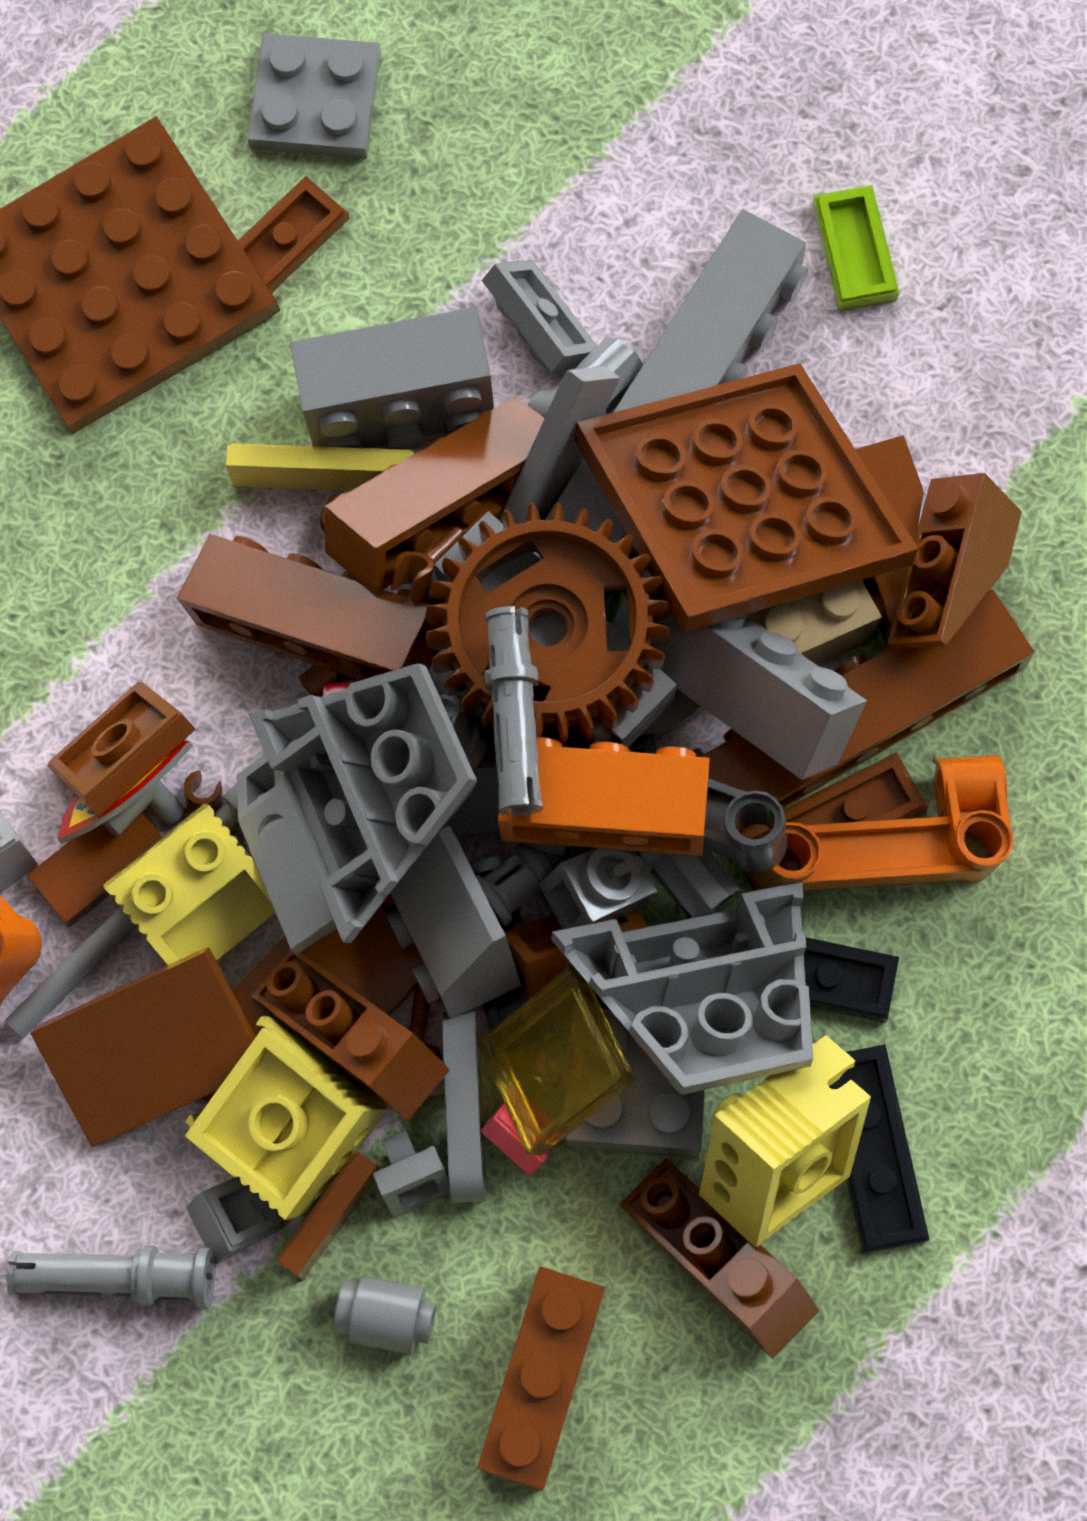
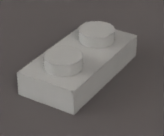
[481,260,597,373]

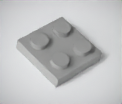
[248,33,381,159]

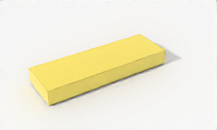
[226,443,414,491]

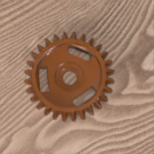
[425,502,670,747]

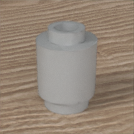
[333,1276,436,1355]

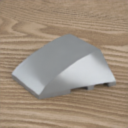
[249,663,477,943]
[551,882,813,1095]

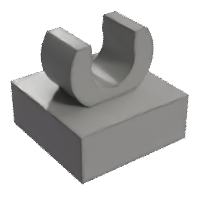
[373,1130,450,1218]

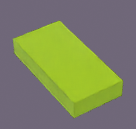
[812,185,899,311]

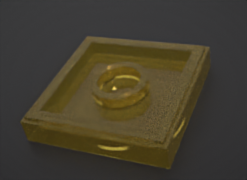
[477,966,636,1156]

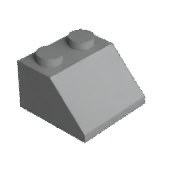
[386,825,521,1019]

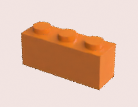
[498,737,710,856]

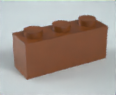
[477,1266,605,1490]

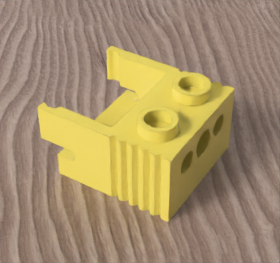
[103,803,276,965]
[185,1016,388,1220]
[699,1035,871,1248]

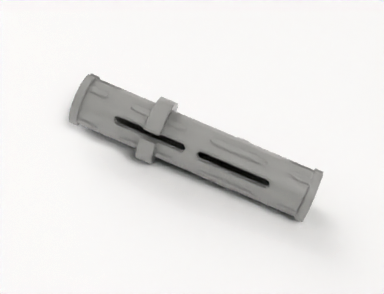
[484,606,543,816]

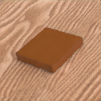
[47,681,196,817]

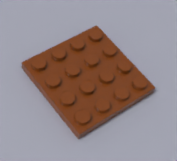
[0,116,281,434]
[574,363,919,633]

